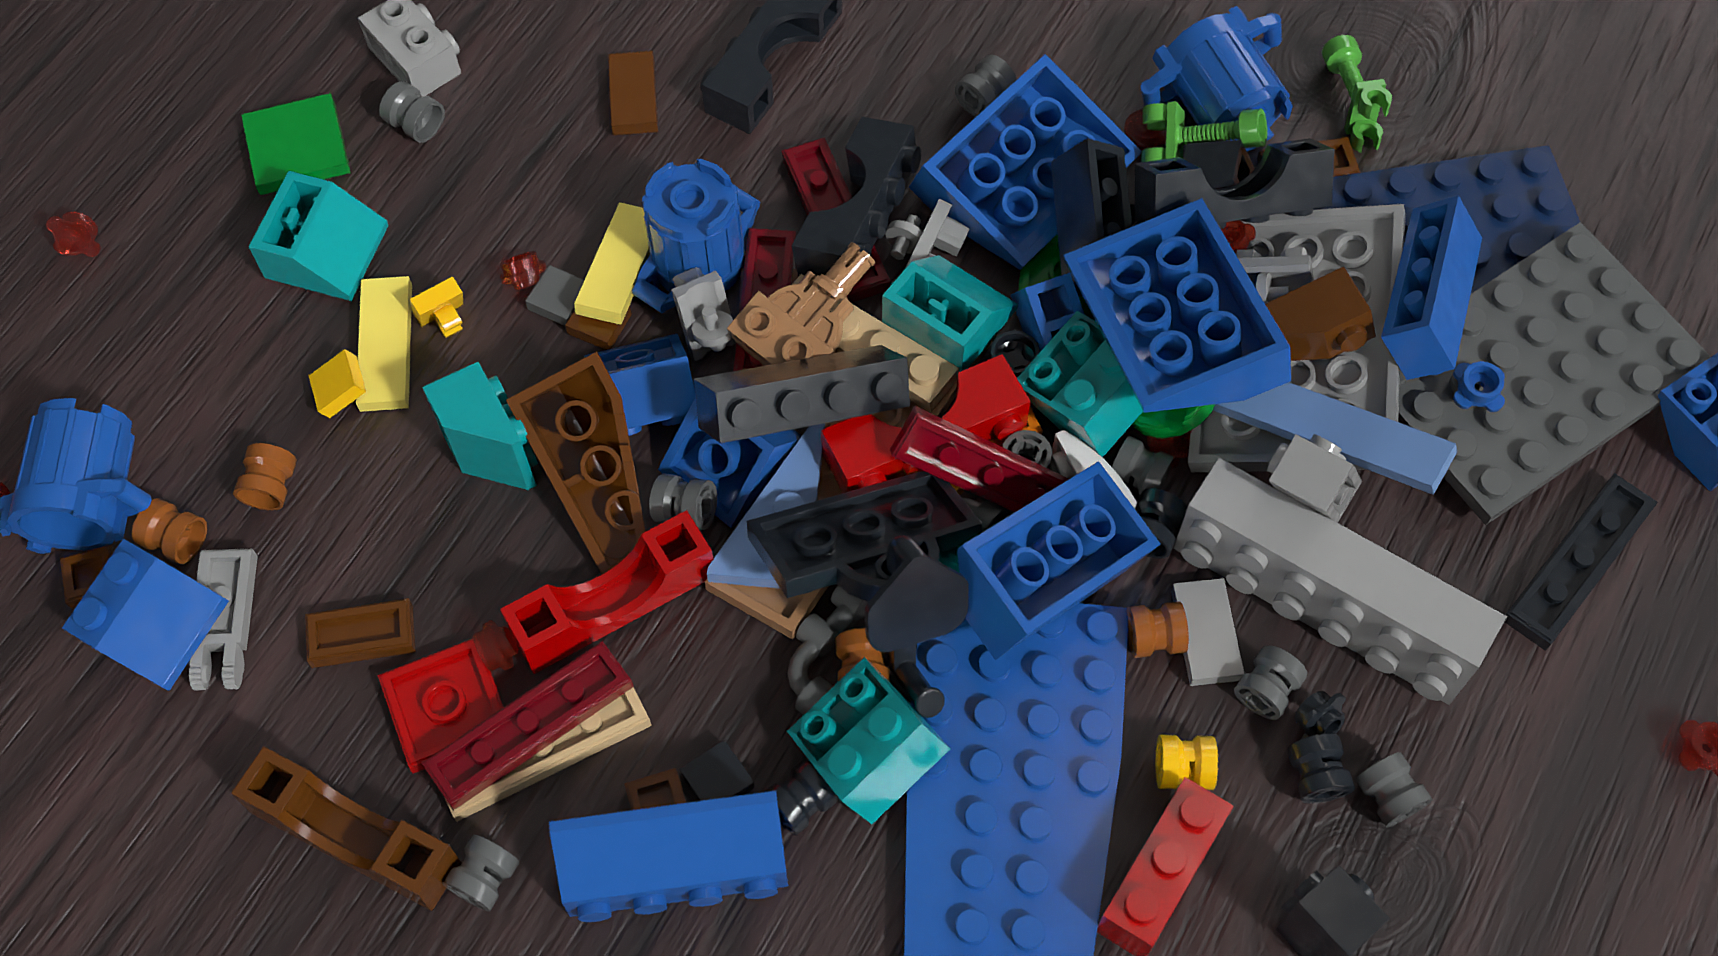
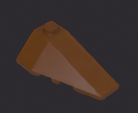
[506,351,646,574]

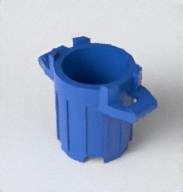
[1141,6,1293,152]
[632,159,760,313]
[0,398,152,554]

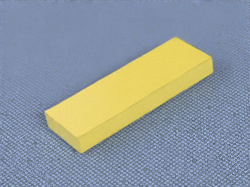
[574,202,650,325]
[356,276,412,412]

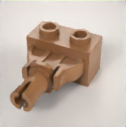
[727,242,875,366]

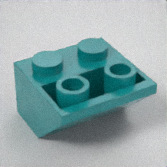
[249,171,389,301]
[882,255,1018,372]
[1017,311,1143,458]
[422,362,538,490]
[787,657,950,824]

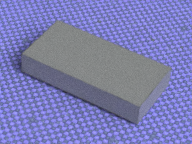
[1171,578,1244,686]

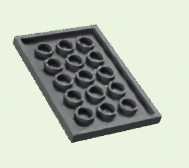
[1398,222,1711,525]

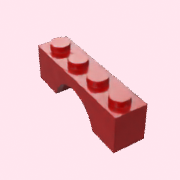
[821,354,1031,493]
[500,510,713,674]

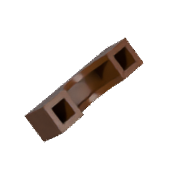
[231,746,461,911]

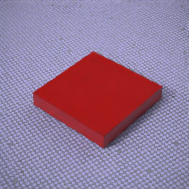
[378,637,504,773]

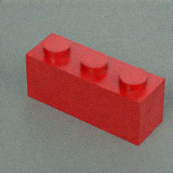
[1097,777,1234,956]

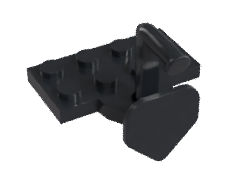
[746,471,982,718]

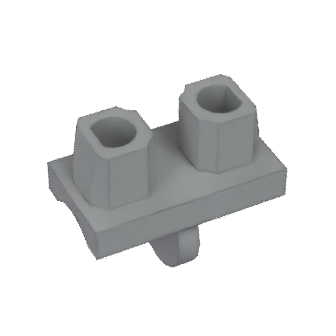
[885,199,970,269]
[1235,247,1314,304]
[671,267,736,361]

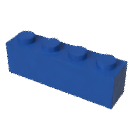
[1381,195,1482,380]

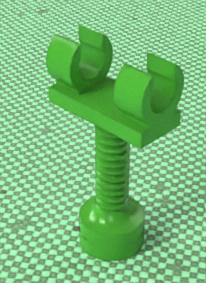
[1322,35,1392,153]
[1141,101,1267,162]

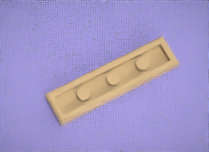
[445,687,652,822]

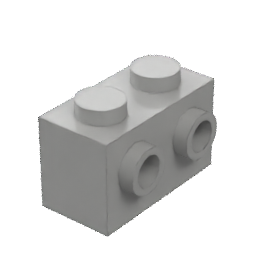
[358,0,461,97]
[1268,434,1362,523]

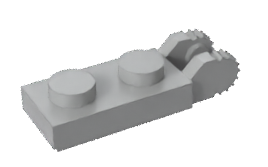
[188,549,258,690]

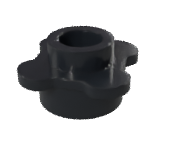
[1294,691,1346,739]

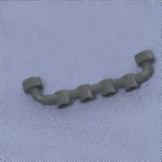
[787,498,1008,715]

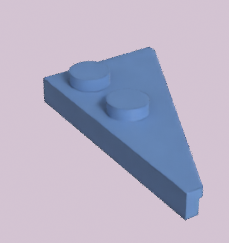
[707,423,825,589]

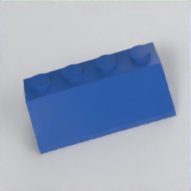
[957,461,1161,660]
[549,791,788,922]

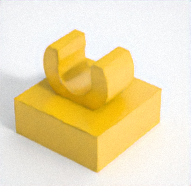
[410,276,463,338]

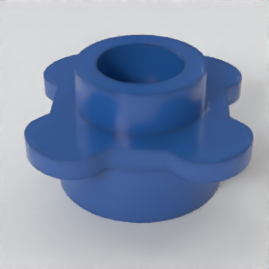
[1453,361,1505,412]

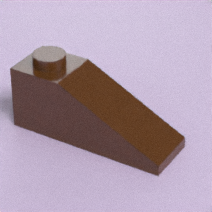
[1265,266,1376,361]

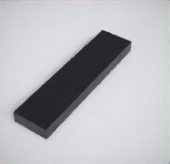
[1504,473,1658,651]

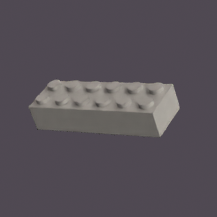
[1173,458,1507,705]

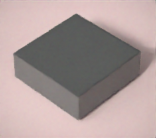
[525,265,584,326]

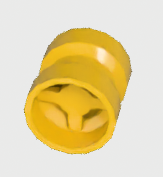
[1156,735,1218,790]

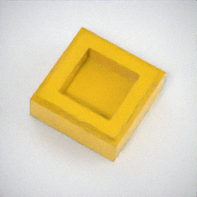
[309,349,366,418]

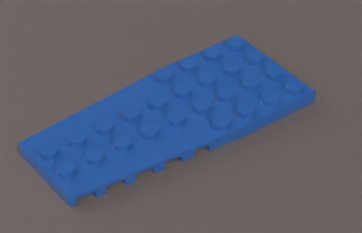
[904,603,1128,956]

